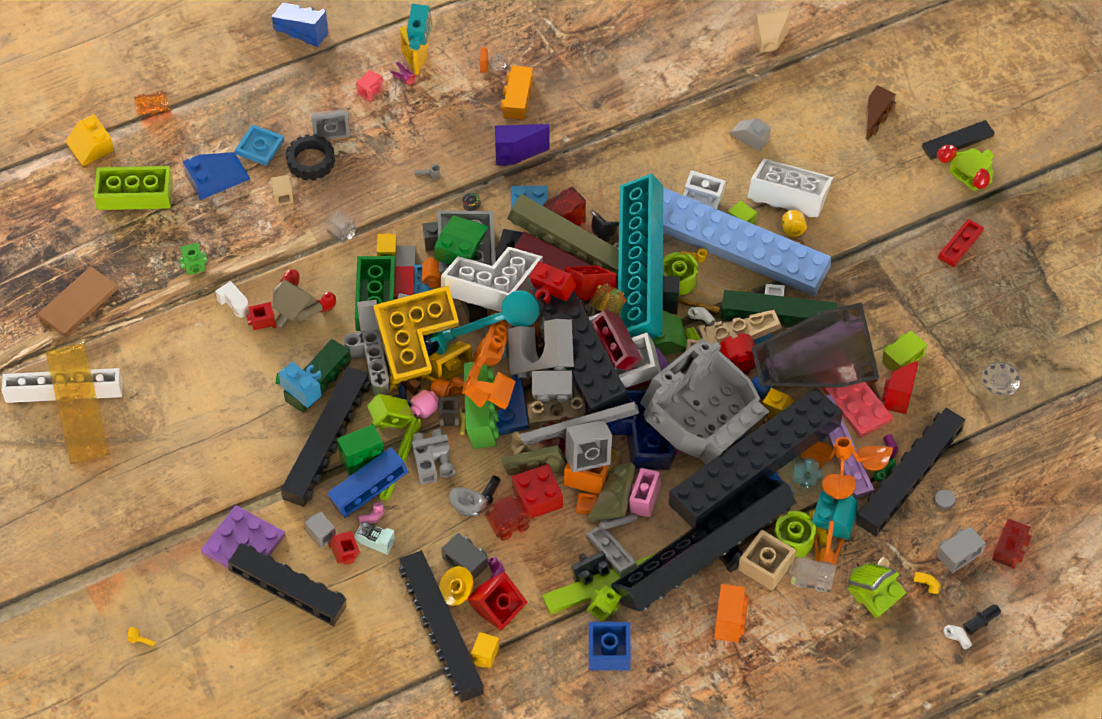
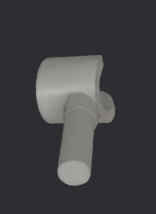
[414,164,440,179]

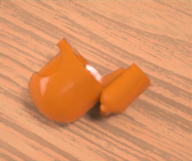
[429,377,464,404]

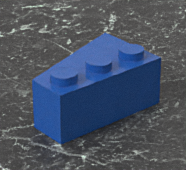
[272,3,329,47]

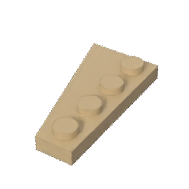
[698,310,782,345]

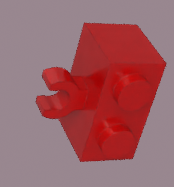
[529,261,576,304]

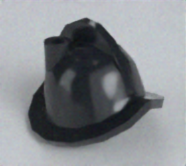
[590,210,619,242]

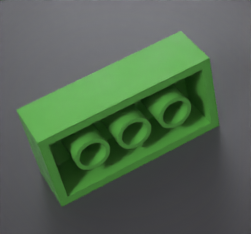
[464,362,500,449]

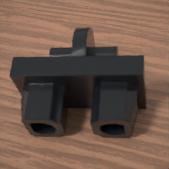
[571,551,610,585]

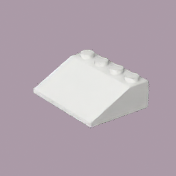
[747,158,833,217]

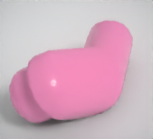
[359,503,385,525]

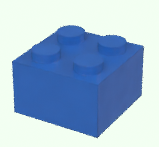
[589,622,631,671]

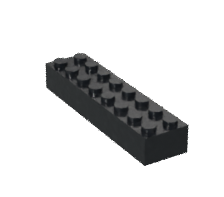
[530,287,631,413]

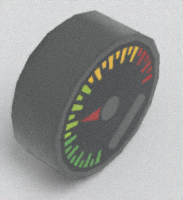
[462,193,481,211]

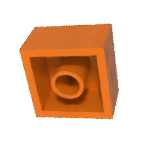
[714,584,749,643]

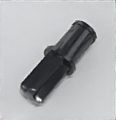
[963,604,1001,635]

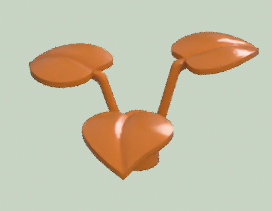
[800,437,893,499]

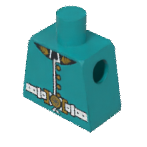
[407,3,432,50]

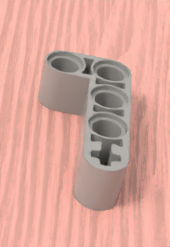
[344,330,390,397]

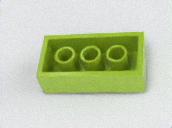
[94,166,173,210]

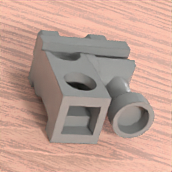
[412,429,455,485]

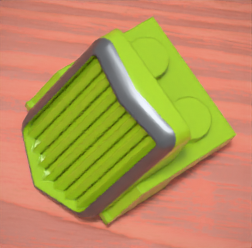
[847,563,906,619]

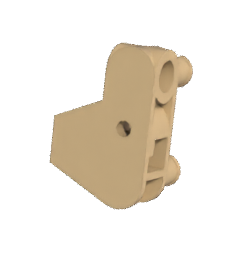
[527,386,586,426]

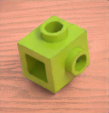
[587,585,621,622]

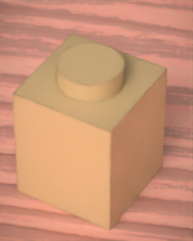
[271,175,294,206]

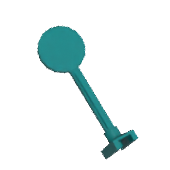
[430,290,540,355]

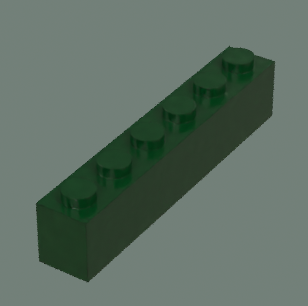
[720,290,837,330]

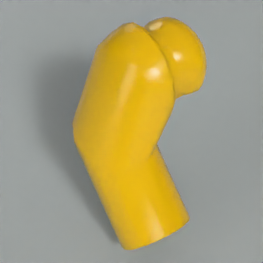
[914,572,941,594]

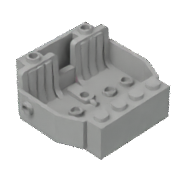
[640,338,769,465]

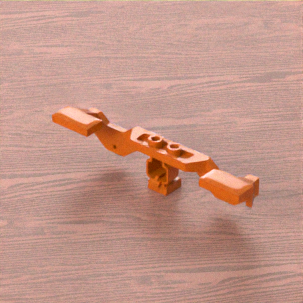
[462,287,533,409]

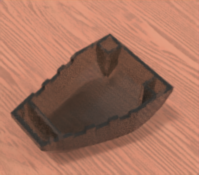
[751,302,880,388]

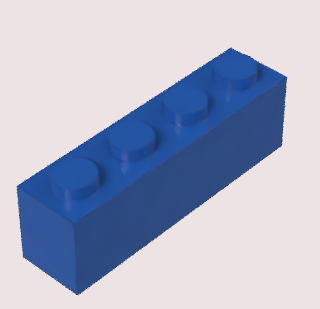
[327,447,409,518]

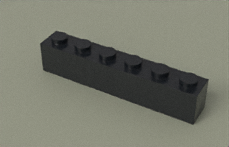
[228,543,347,627]

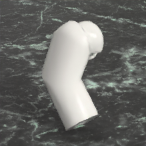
[688,307,716,326]
[943,625,972,650]

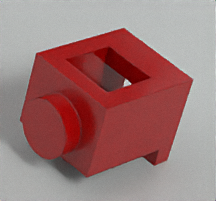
[246,302,276,330]
[328,531,360,565]

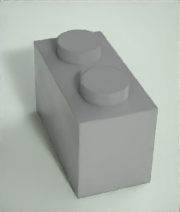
[937,526,986,574]

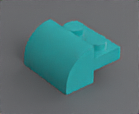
[812,491,858,540]

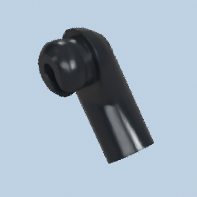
[481,476,501,505]

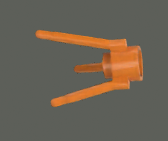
[814,521,845,568]

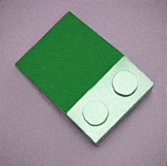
[434,215,489,265]

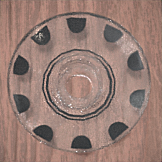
[982,362,1021,396]

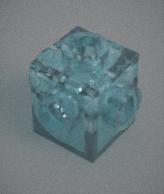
[792,458,822,488]

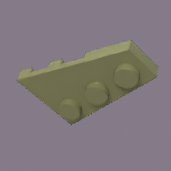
[502,445,567,475]
[588,463,635,522]

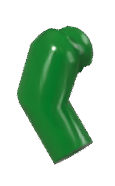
[874,458,897,482]

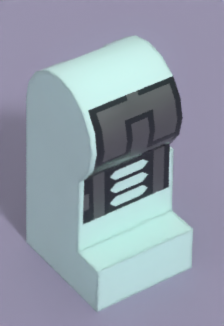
[354,522,395,555]

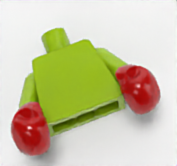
[937,145,994,192]

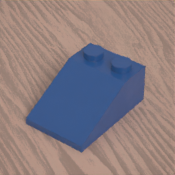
[183,152,250,200]

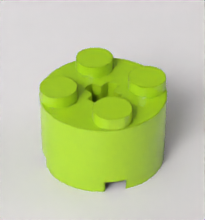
[663,252,698,297]
[774,511,816,558]

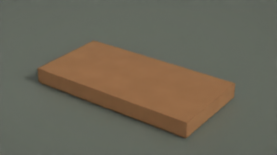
[38,266,118,337]

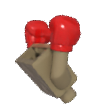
[272,269,337,328]

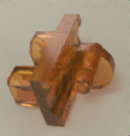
[134,91,169,115]

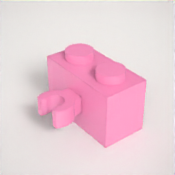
[629,468,661,517]

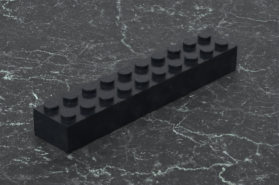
[668,387,843,530]
[610,478,796,612]

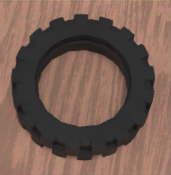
[286,134,335,180]

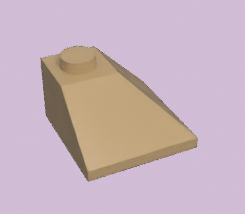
[754,7,791,53]

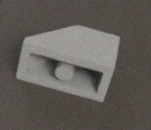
[730,118,771,151]

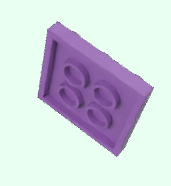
[201,505,285,568]

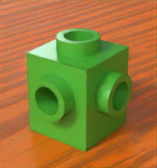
[179,242,207,275]

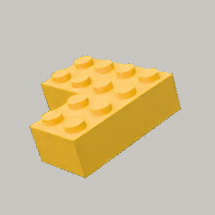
[373,285,459,383]

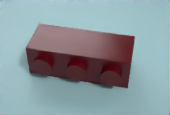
[591,310,642,371]

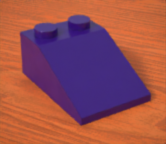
[495,124,550,166]

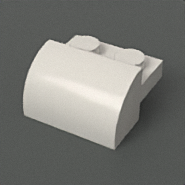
[683,170,726,209]

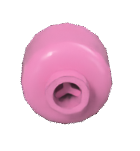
[410,390,439,419]

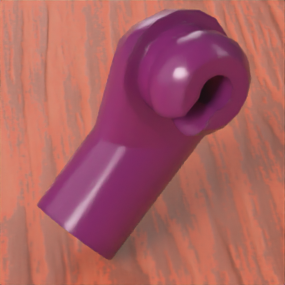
[883,434,898,459]
[488,557,505,579]

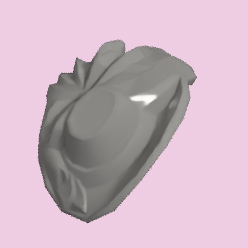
[449,487,488,517]

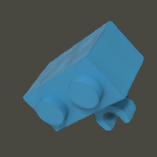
[278,361,322,408]

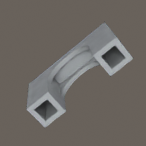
[508,319,574,379]

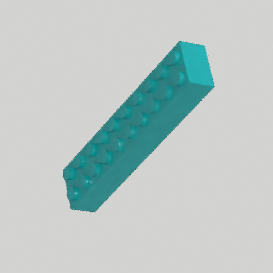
[617,173,663,339]

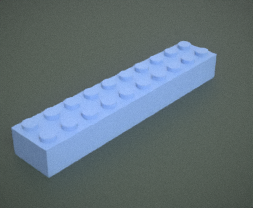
[663,187,831,297]

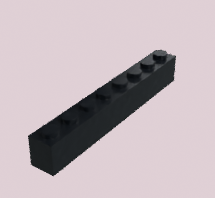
[281,366,371,507]
[856,408,966,537]
[398,550,484,703]

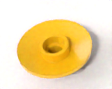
[439,566,473,606]

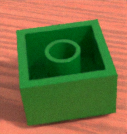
[337,424,384,476]

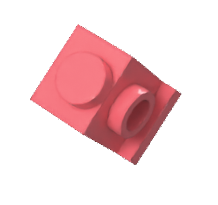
[356,70,384,102]

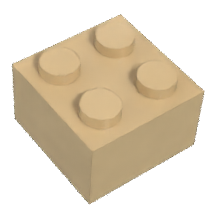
[738,530,796,591]

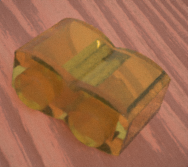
[588,283,627,313]

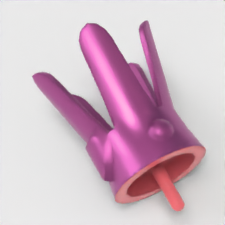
[390,61,416,85]

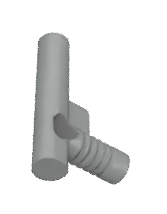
[599,513,637,530]

